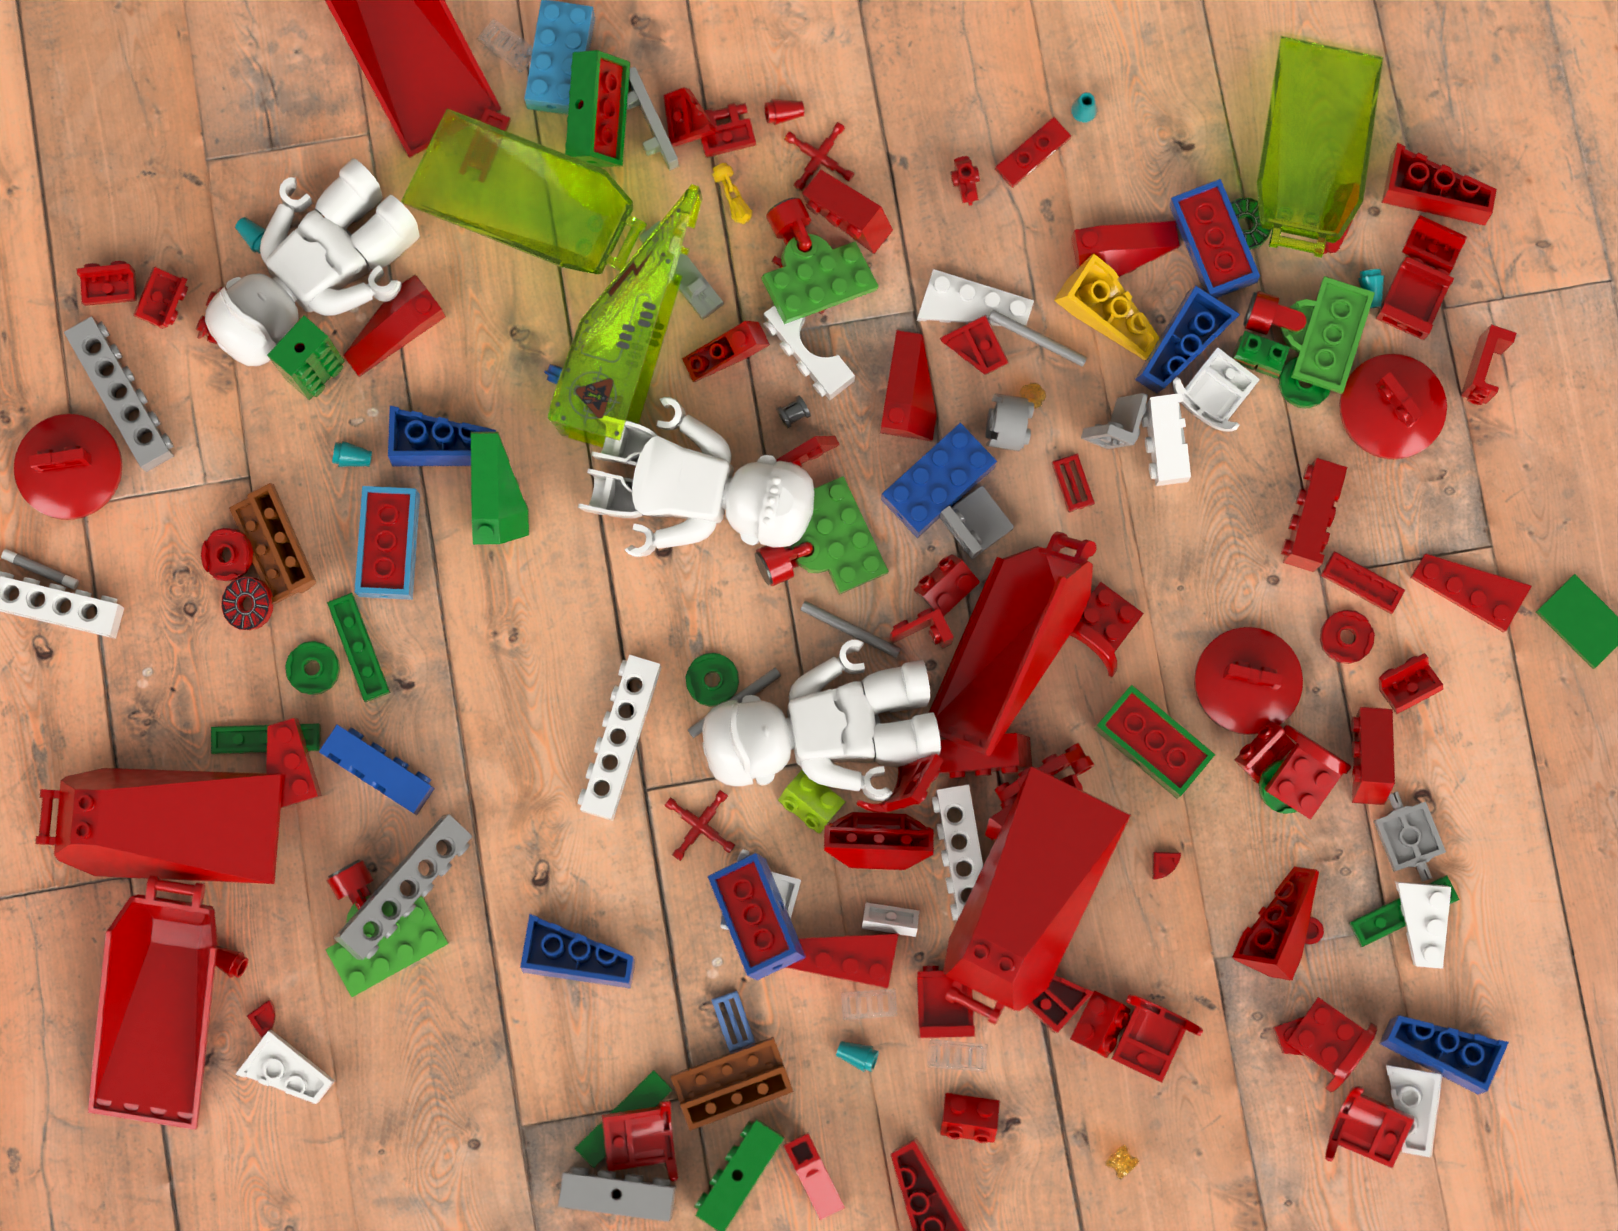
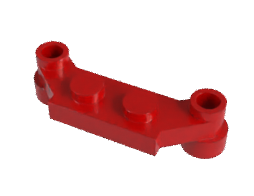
[994,743,1095,809]

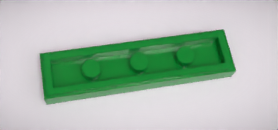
[327,593,391,703]
[211,723,320,754]
[1349,875,1460,947]
[574,1070,673,1168]

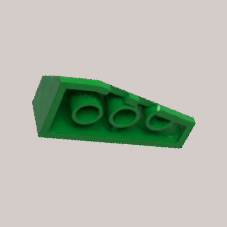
[471,432,529,545]

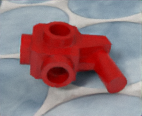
[951,156,980,206]

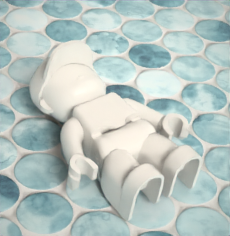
[205,158,420,366]
[578,397,814,557]
[703,640,941,801]

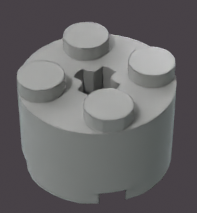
[986,393,1034,451]

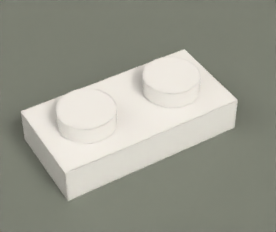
[862,902,919,937]

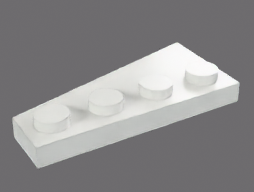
[917,269,1034,326]

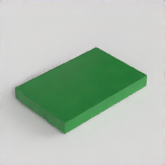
[1536,574,1618,669]

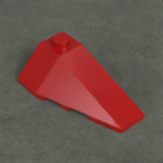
[1071,221,1180,277]
[343,274,446,377]
[880,330,937,442]
[1232,866,1319,981]

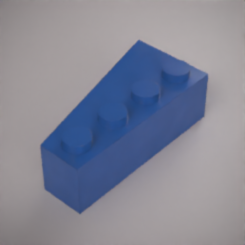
[1134,286,1240,394]
[388,405,497,466]
[319,725,435,815]
[520,914,635,989]

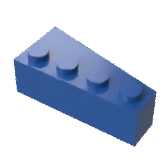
[1379,1015,1509,1095]

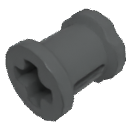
[776,395,811,429]

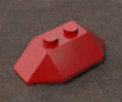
[824,812,934,870]

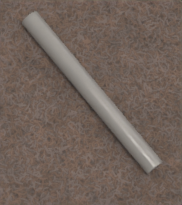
[988,310,1087,367]
[800,601,901,658]
[688,668,781,738]

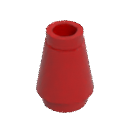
[764,99,804,125]
[215,946,249,978]

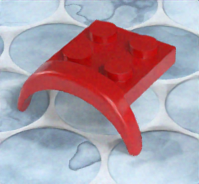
[1070,582,1144,677]
[1265,725,1351,820]
[856,754,944,813]
[1111,995,1203,1083]
[1286,997,1377,1092]
[1325,1086,1414,1169]
[601,1100,678,1181]

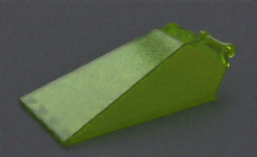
[1257,36,1383,258]
[401,109,647,274]

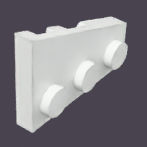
[236,1030,335,1104]
[1386,1065,1443,1157]

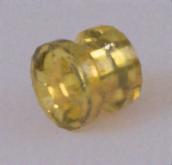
[1105,1145,1139,1180]

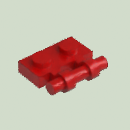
[700,103,756,158]

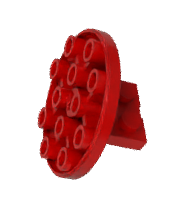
[1339,354,1447,459]
[14,414,123,520]
[1194,627,1303,735]

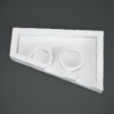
[1395,881,1451,969]

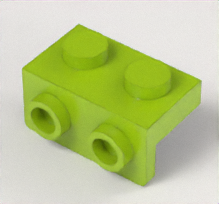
[778,770,846,834]

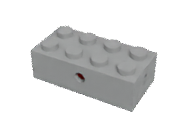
[558,1166,676,1222]

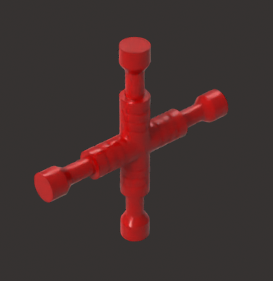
[784,122,855,191]
[665,790,735,861]

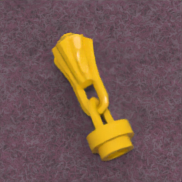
[712,163,752,224]

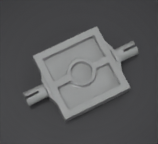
[1373,791,1446,882]

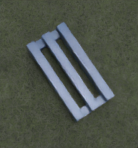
[711,991,755,1052]

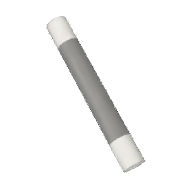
[1,549,79,590]

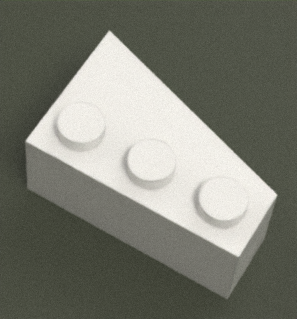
[1141,393,1191,486]

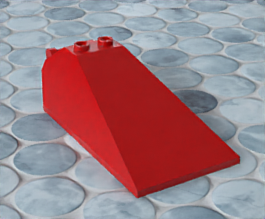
[325,0,502,158]
[929,531,1097,756]
[943,766,1131,1025]
[35,768,283,884]
[88,875,217,1130]

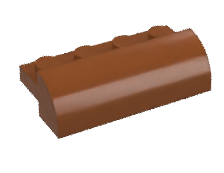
[229,483,316,604]
[670,1037,793,1131]

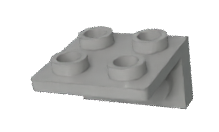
[1081,393,1148,449]
[940,486,1014,559]

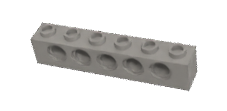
[64,316,174,472]
[334,814,472,960]

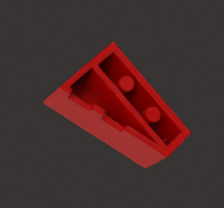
[802,169,893,254]
[1351,707,1395,805]
[266,718,322,808]
[939,733,1032,779]
[1026,975,1094,1034]

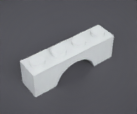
[763,305,855,400]

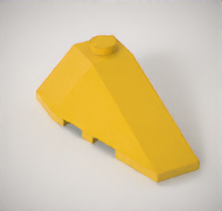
[1054,254,1160,360]

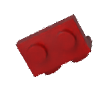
[1402,215,1467,274]
[77,261,137,306]
[133,267,188,329]
[914,554,980,617]
[1379,653,1444,714]
[1234,721,1295,784]
[1070,990,1131,1058]
[940,1093,1000,1143]

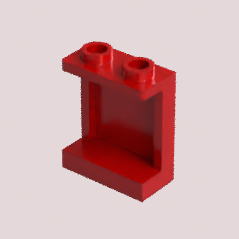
[1376,257,1454,341]
[1461,324,1517,405]
[917,966,975,1038]

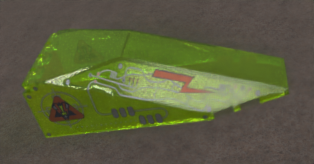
[548,184,703,448]

